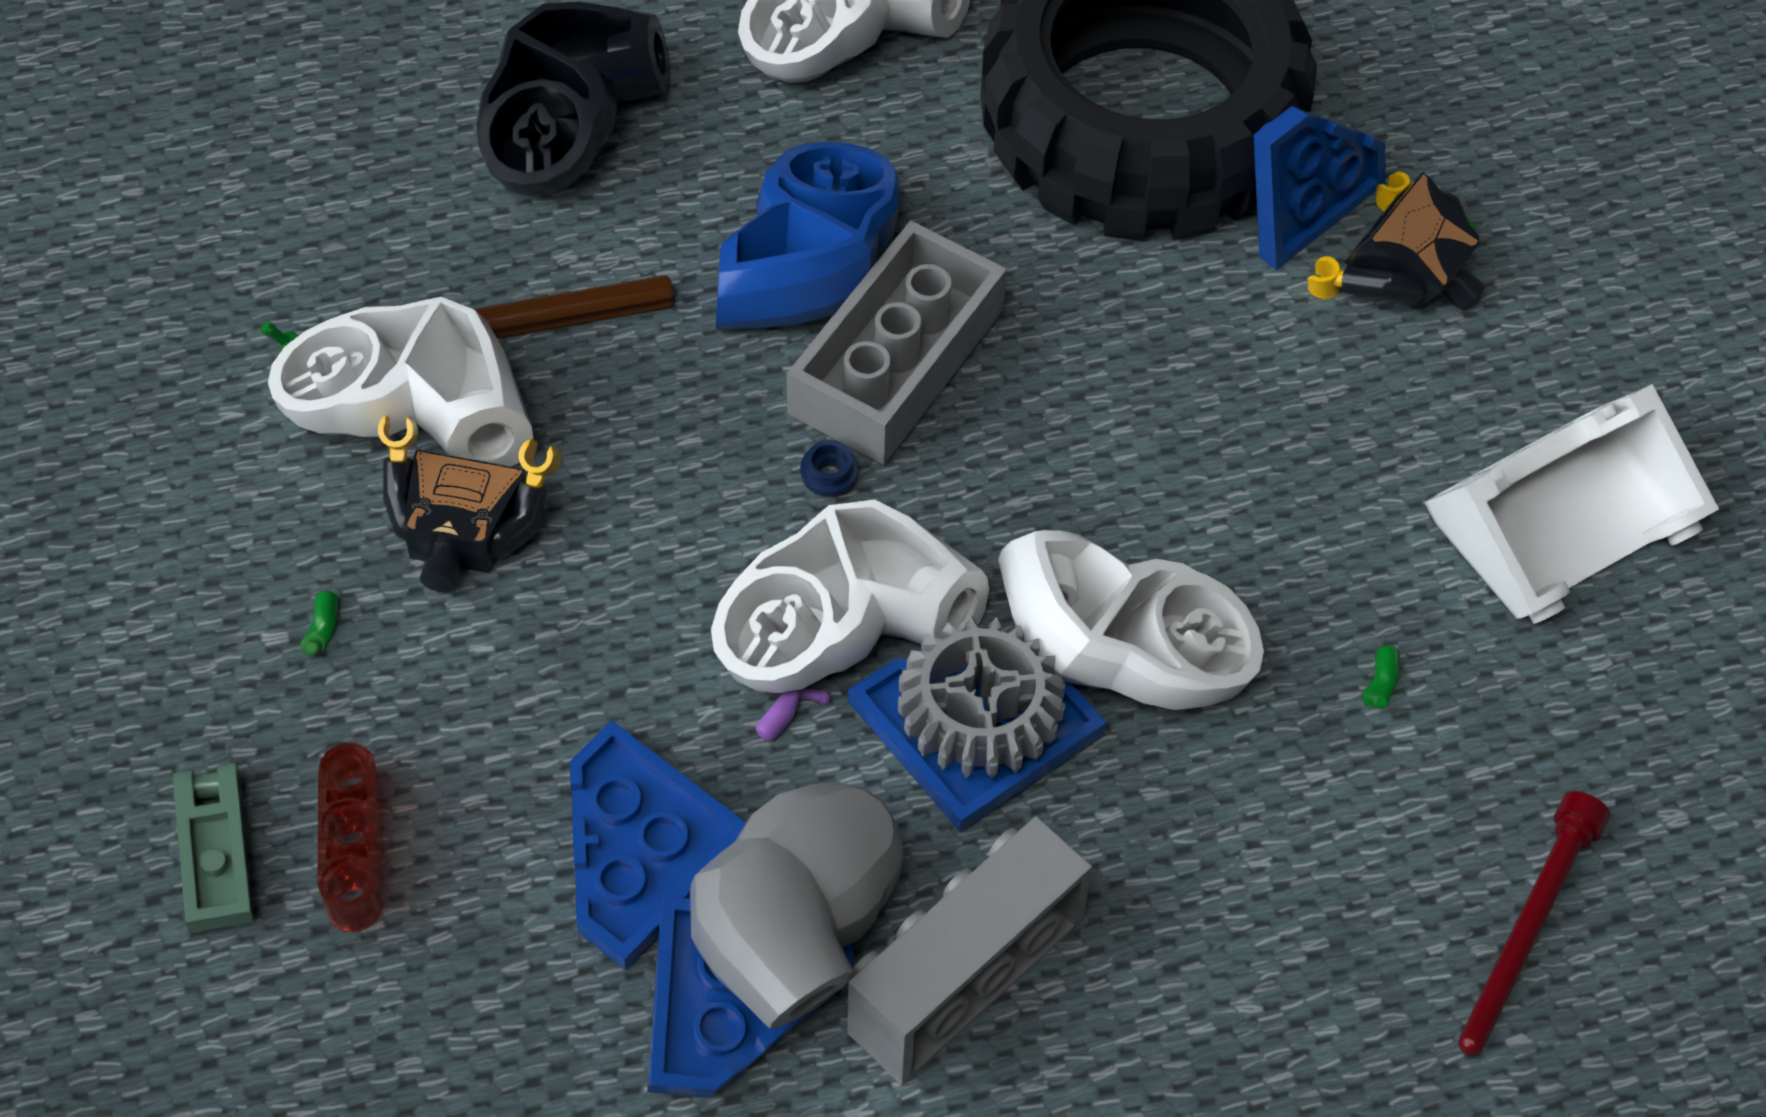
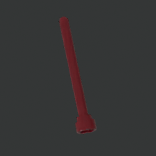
[1458,791,1611,1056]

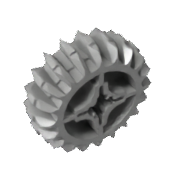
[898,616,1065,780]

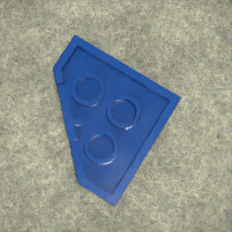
[1253,106,1386,270]
[848,658,1107,832]
[570,720,746,970]
[647,896,854,1098]

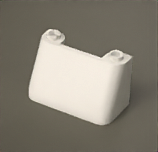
[1424,384,1719,624]

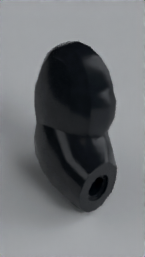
[476,1,671,197]

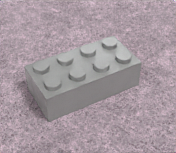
[787,220,1007,465]
[847,816,1092,1086]

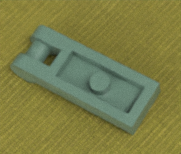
[173,762,255,934]

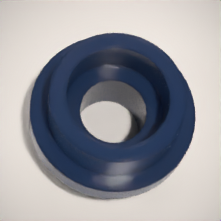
[800,440,858,496]

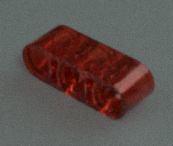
[317,742,383,933]

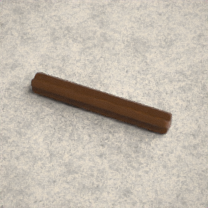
[474,275,675,338]

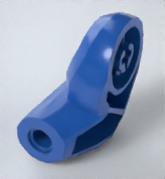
[716,142,900,330]

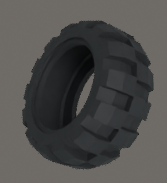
[980,0,1317,241]

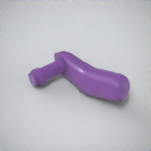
[756,688,831,741]

